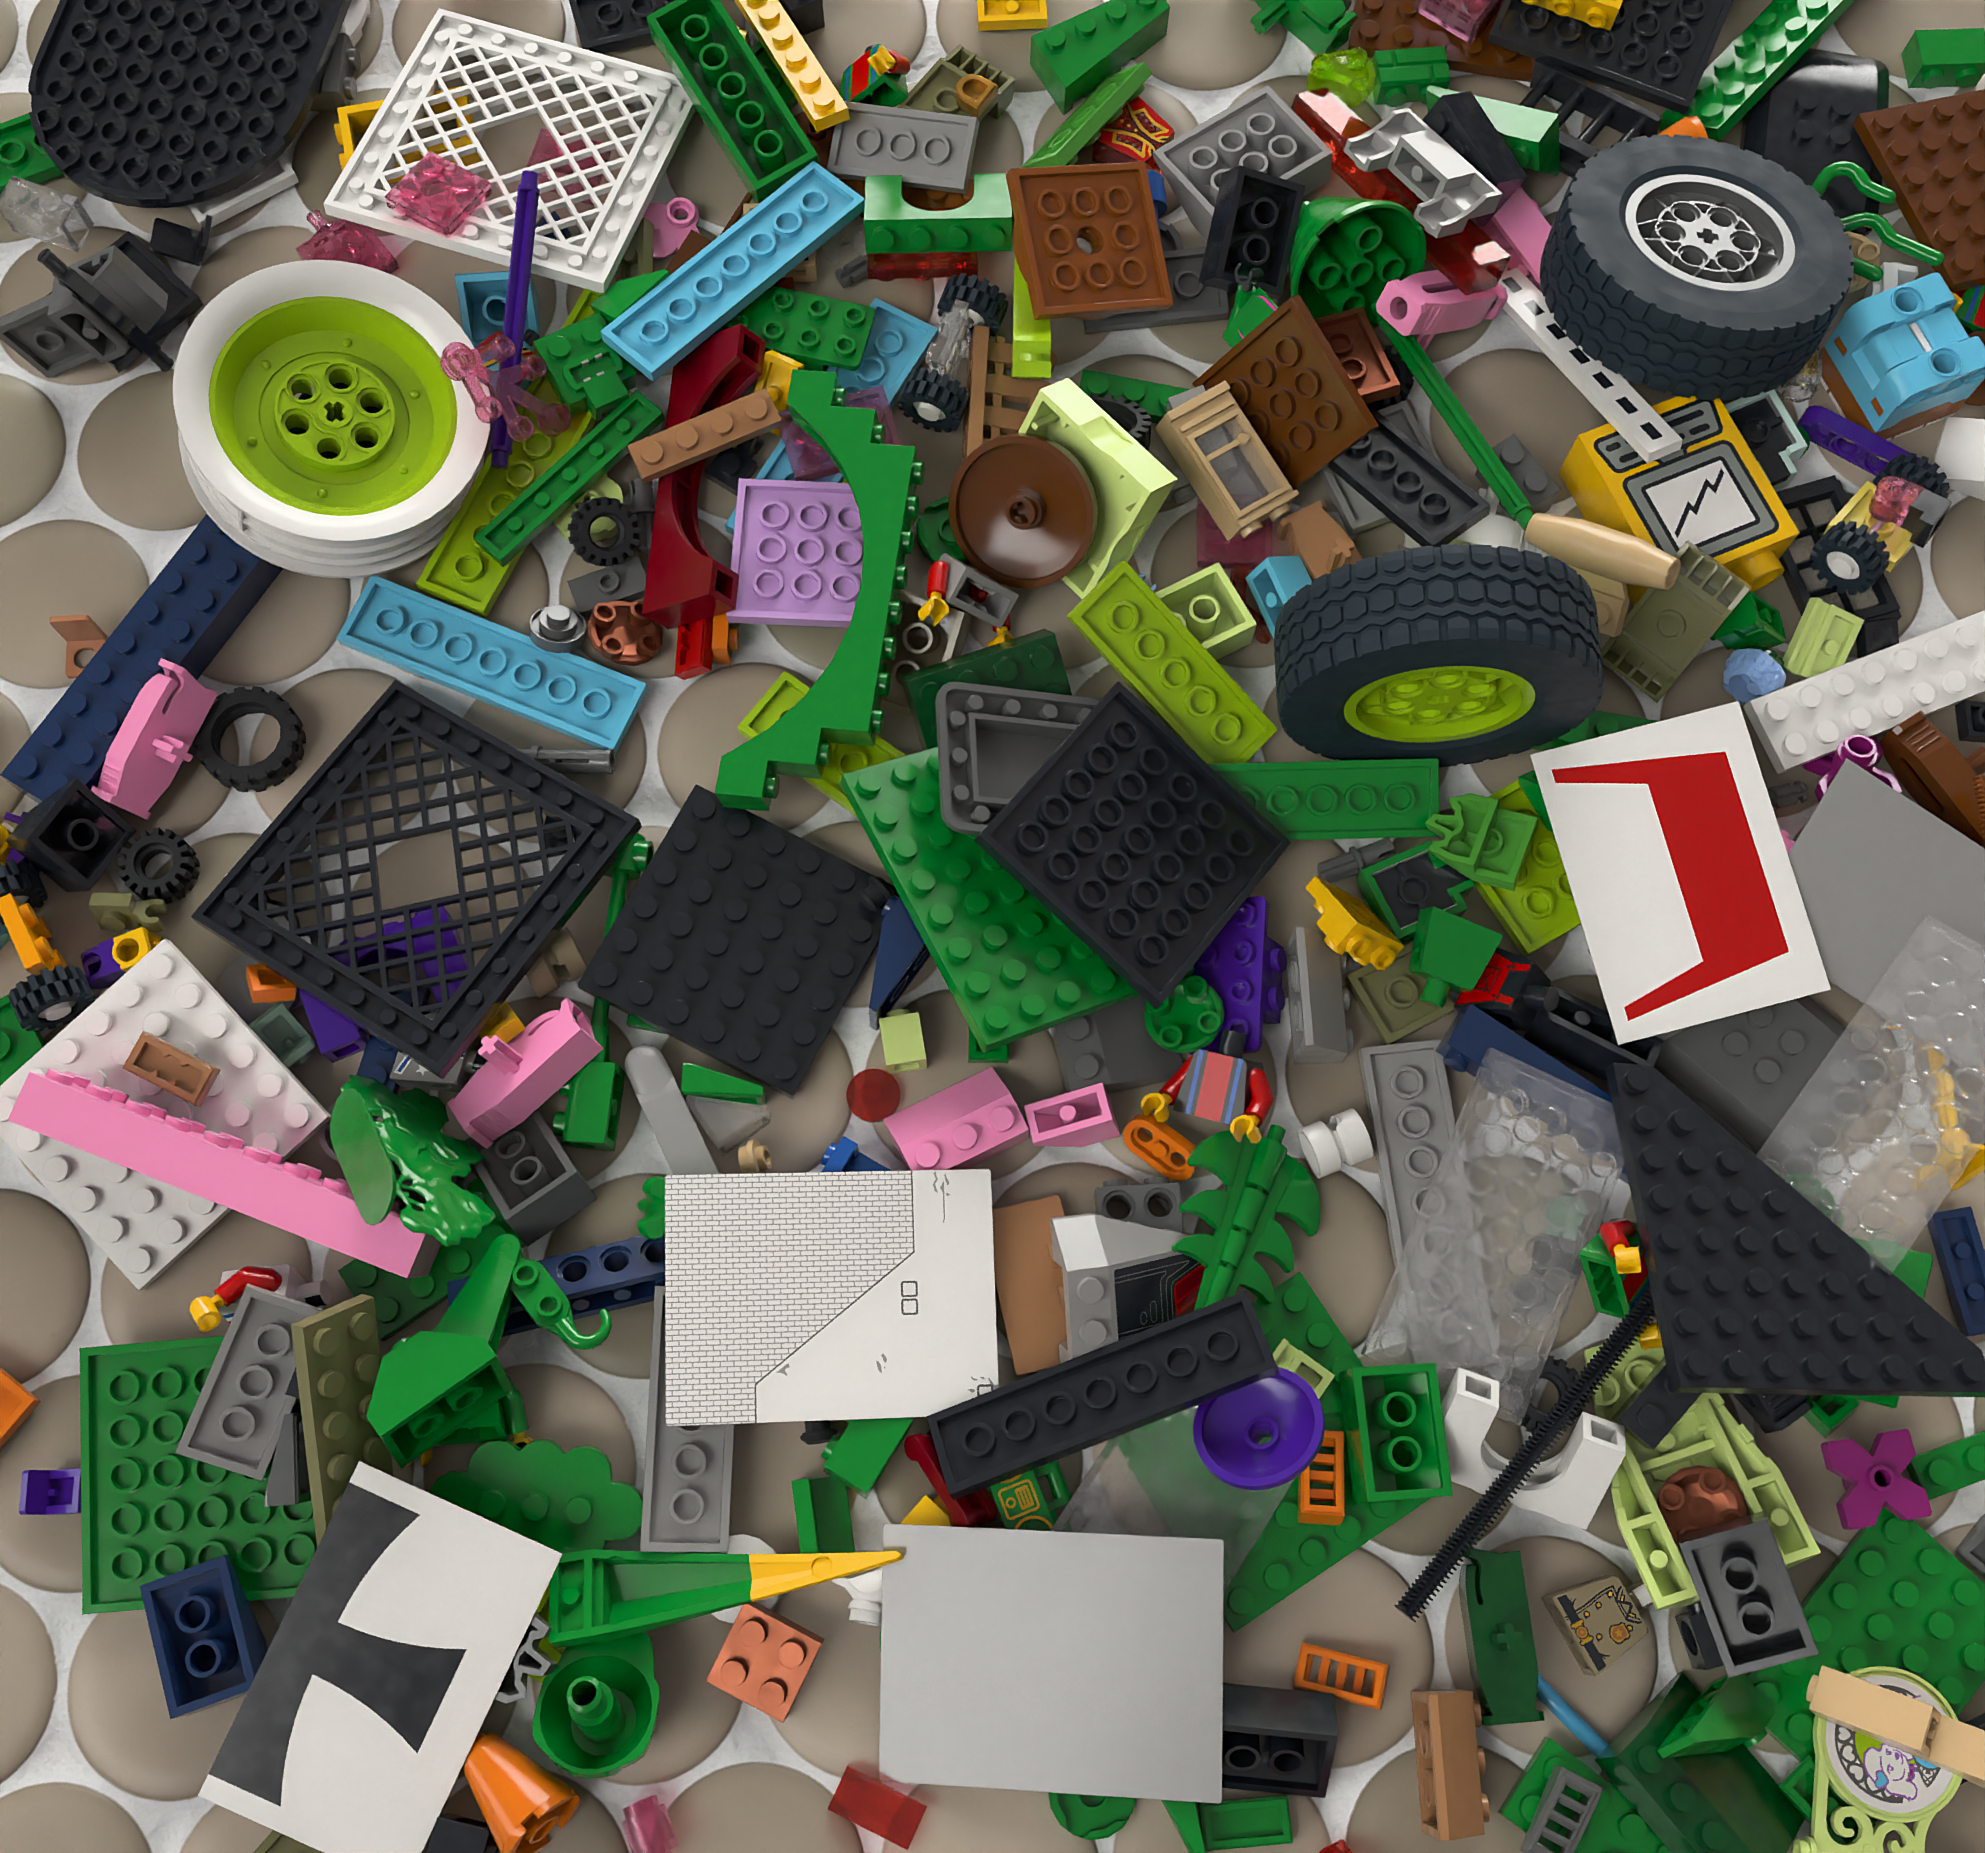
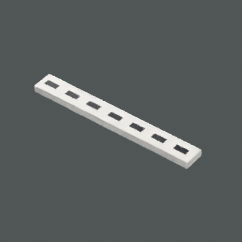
[1491,268,1683,463]

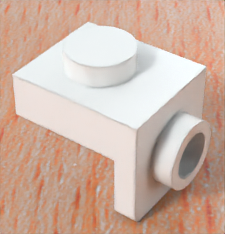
[1864,262,1918,299]

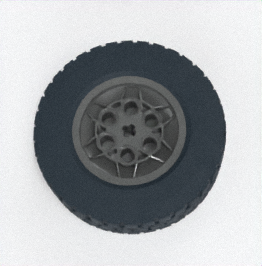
[1540,134,1854,400]

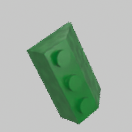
[1339,1362,1453,1504]

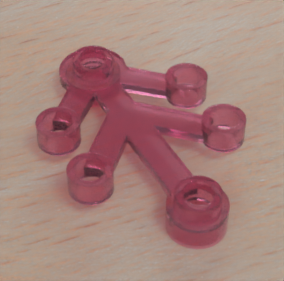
[440,335,571,442]

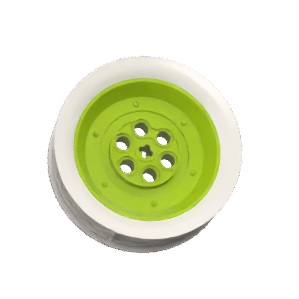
[172,260,491,578]

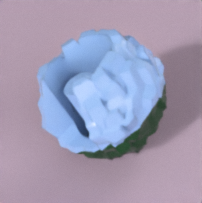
[1723,646,1788,705]

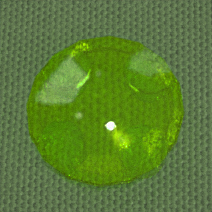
[1306,48,1376,112]

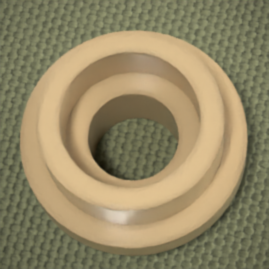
[738,1139,772,1174]

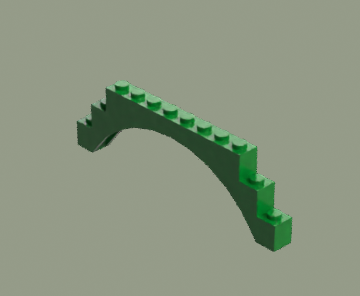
[715,369,925,811]

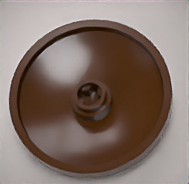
[948,433,1098,589]

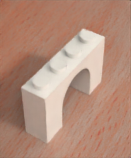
[1441,1367,1626,1530]

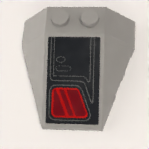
[1050,1213,1205,1364]

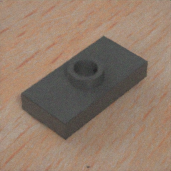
[567,556,646,618]

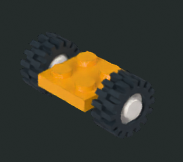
[0,860,95,1032]

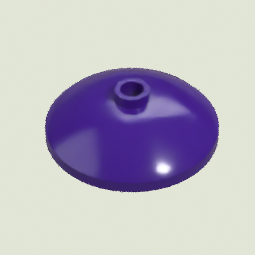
[1193,1367,1325,1490]

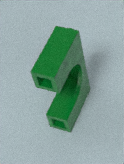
[864,173,1012,254]

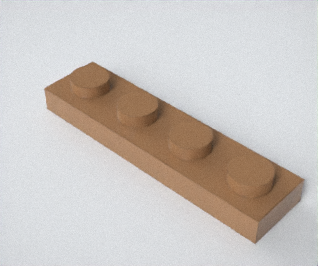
[627,388,782,484]

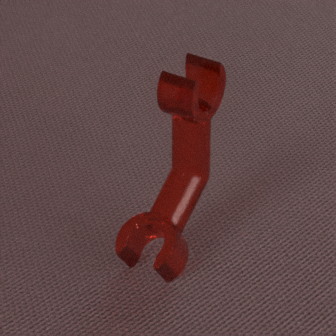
[1230,563,1270,644]

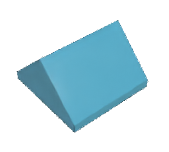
[454,270,540,348]

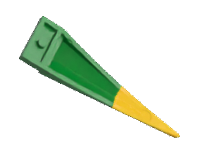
[549,1549,903,1648]

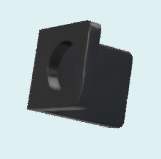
[149,215,212,266]

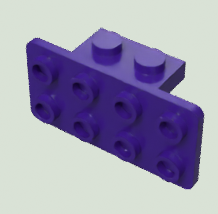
[1189,896,1287,1056]

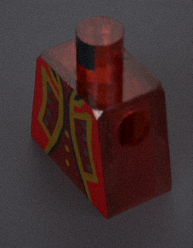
[1092,96,1175,174]

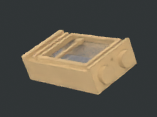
[1154,380,1299,541]

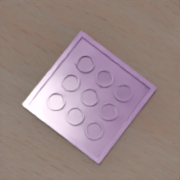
[726,478,864,628]

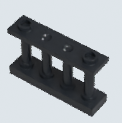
[1519,60,1662,178]

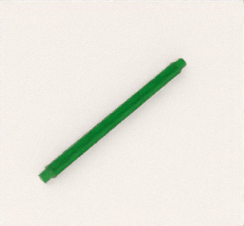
[1371,299,1534,531]

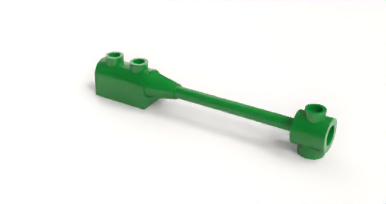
[553,833,654,1151]

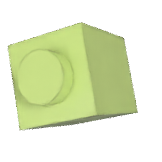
[879,1009,927,1075]

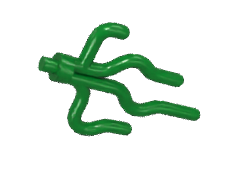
[1811,161,1945,282]

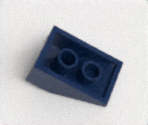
[869,895,931,1031]
[140,1555,268,1719]

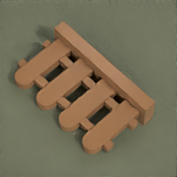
[961,325,1057,464]

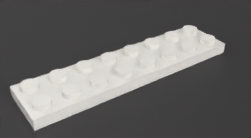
[1743,610,1985,775]

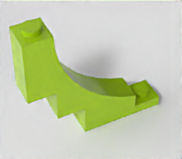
[1011,253,1051,379]

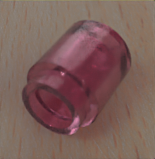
[622,1794,679,1853]

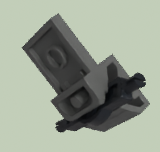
[0,245,174,378]

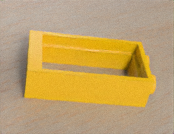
[334,86,481,183]

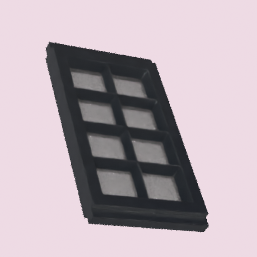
[1776,475,1902,622]

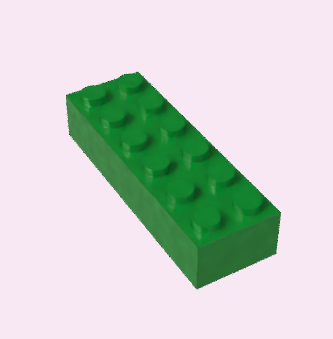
[646,0,820,203]

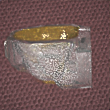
[1775,346,1822,403]

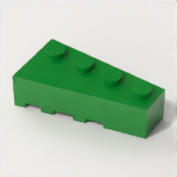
[1030,0,1170,116]

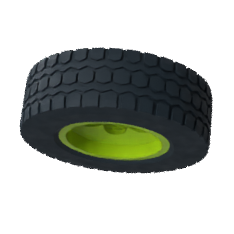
[1274,544,1603,767]

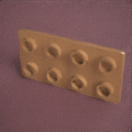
[992,1195,1067,1376]

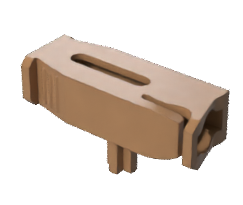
[1276,500,1362,581]

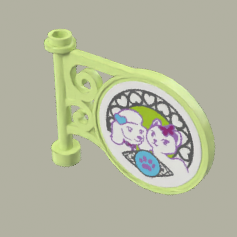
[1792,1666,1962,1853]

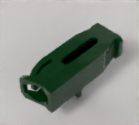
[1459,1548,1545,1726]

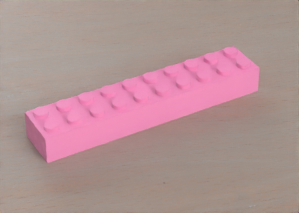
[8,1069,441,1278]

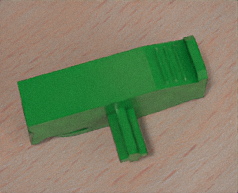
[1250,0,1358,60]

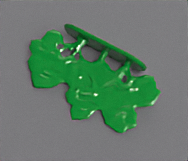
[330,1075,496,1247]

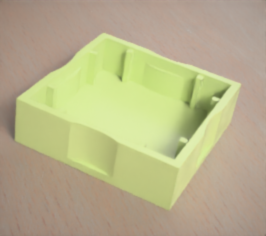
[1018,378,1177,599]

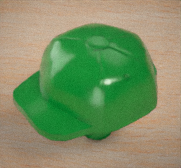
[532,1632,660,1779]

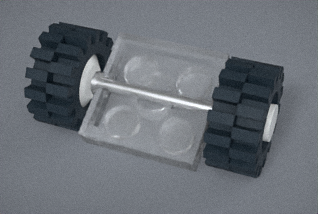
[897,273,1009,433]

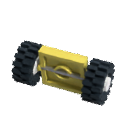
[1810,453,1950,595]

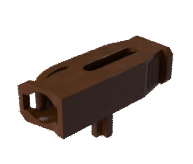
[1879,711,1985,849]

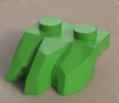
[1425,793,1538,891]

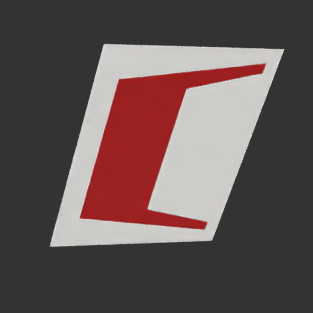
[1530,701,1831,1045]

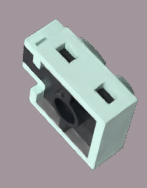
[1724,389,1808,491]

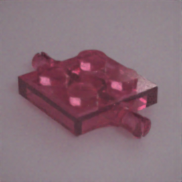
[295,209,399,274]

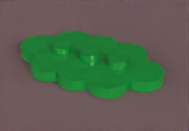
[429,1438,643,1554]

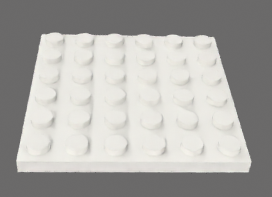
[0,939,331,1290]

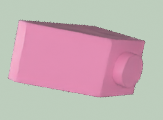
[1024,1083,1121,1147]

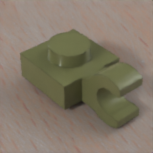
[88,893,169,932]

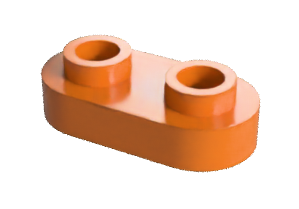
[1123,1113,1198,1181]

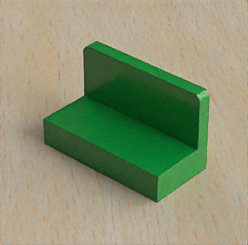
[791,1476,855,1554]

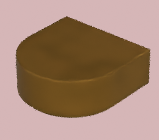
[956,74,998,118]

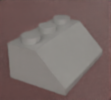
[1284,927,1353,1065]

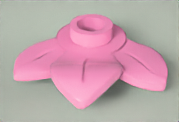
[643,197,701,260]

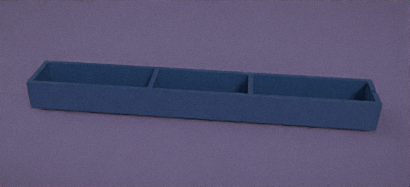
[0,383,380,803]

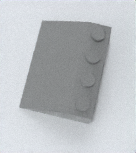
[1153,85,1333,241]

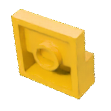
[1305,876,1404,970]

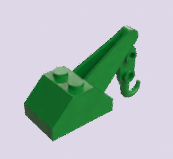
[366,1234,612,1469]

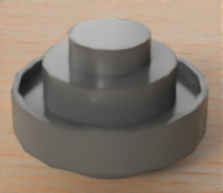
[529,605,587,653]

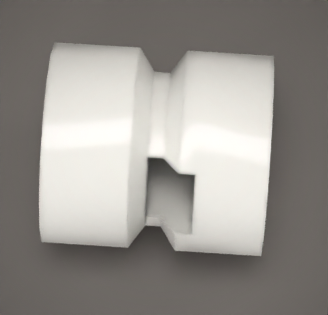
[1298,1108,1373,1179]

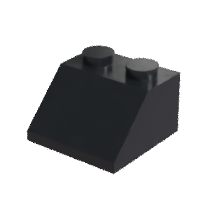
[5,778,137,892]

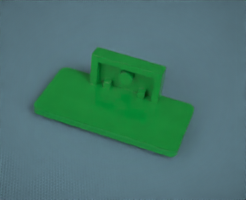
[717,286,875,372]

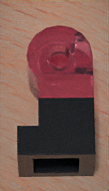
[1869,476,1952,548]

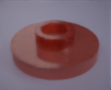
[846,1069,900,1123]

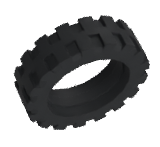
[193,686,306,792]

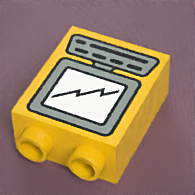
[1558,396,1800,606]

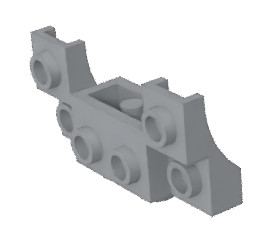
[1343,108,1503,239]

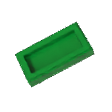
[1198,1794,1293,1851]

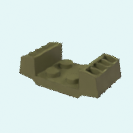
[897,44,1016,122]
[1600,540,1752,703]

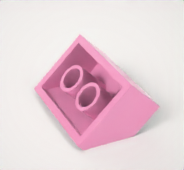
[883,1067,1029,1171]

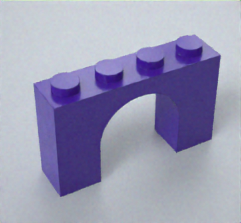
[297,906,468,1063]

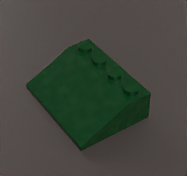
[1595,1672,1805,1853]

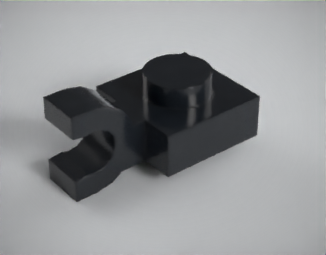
[705,436,764,496]

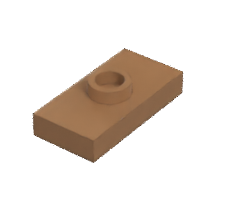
[122,1031,221,1107]

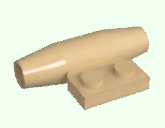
[1525,513,1681,637]

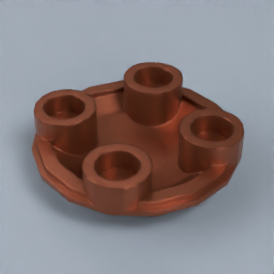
[588,600,663,666]
[1657,1465,1747,1546]

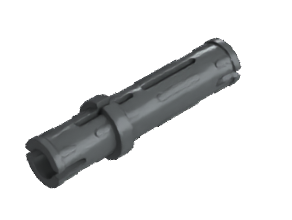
[517,746,616,774]

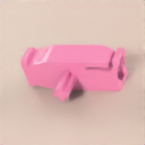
[1376,264,1508,352]
[91,658,218,820]
[447,997,603,1149]

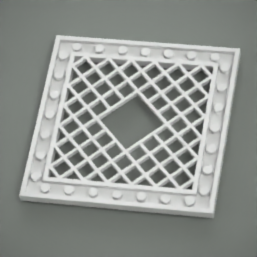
[323,8,695,294]

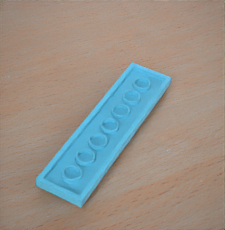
[600,161,865,382]
[725,297,938,535]
[337,575,649,755]

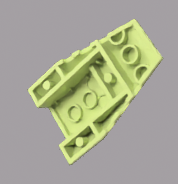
[1584,1337,1821,1611]

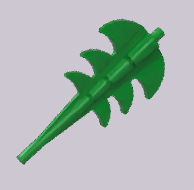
[1171,1125,1321,1311]

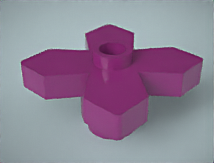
[1803,734,1902,802]
[1821,1429,1932,1530]

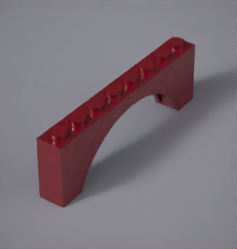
[642,323,766,629]

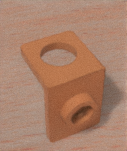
[50,614,108,679]

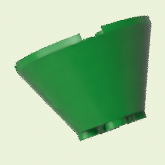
[1289,196,1426,329]

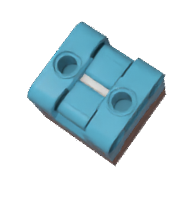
[1811,272,1985,441]

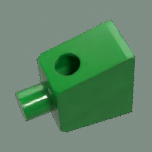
[1409,906,1503,1008]

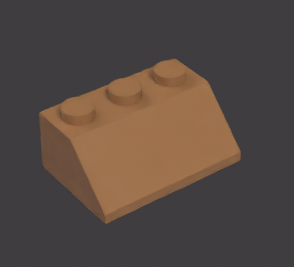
[1411,1689,1490,1841]

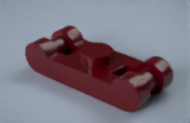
[904,1430,998,1528]

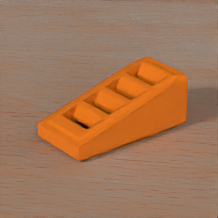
[1298,1430,1345,1526]
[1293,1642,1390,1710]

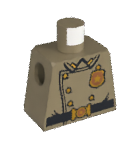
[1541,1575,1653,1676]

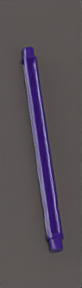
[489,170,540,469]

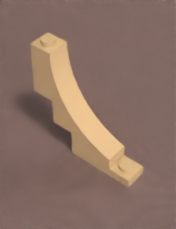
[1806,1665,1985,1789]

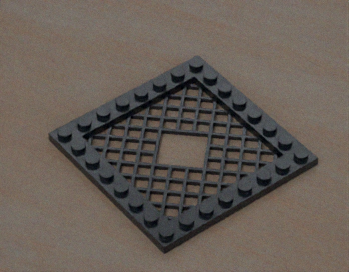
[191,680,642,1079]

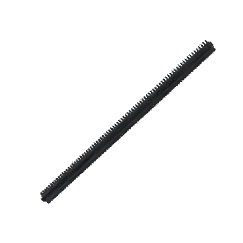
[1394,1286,1657,1622]

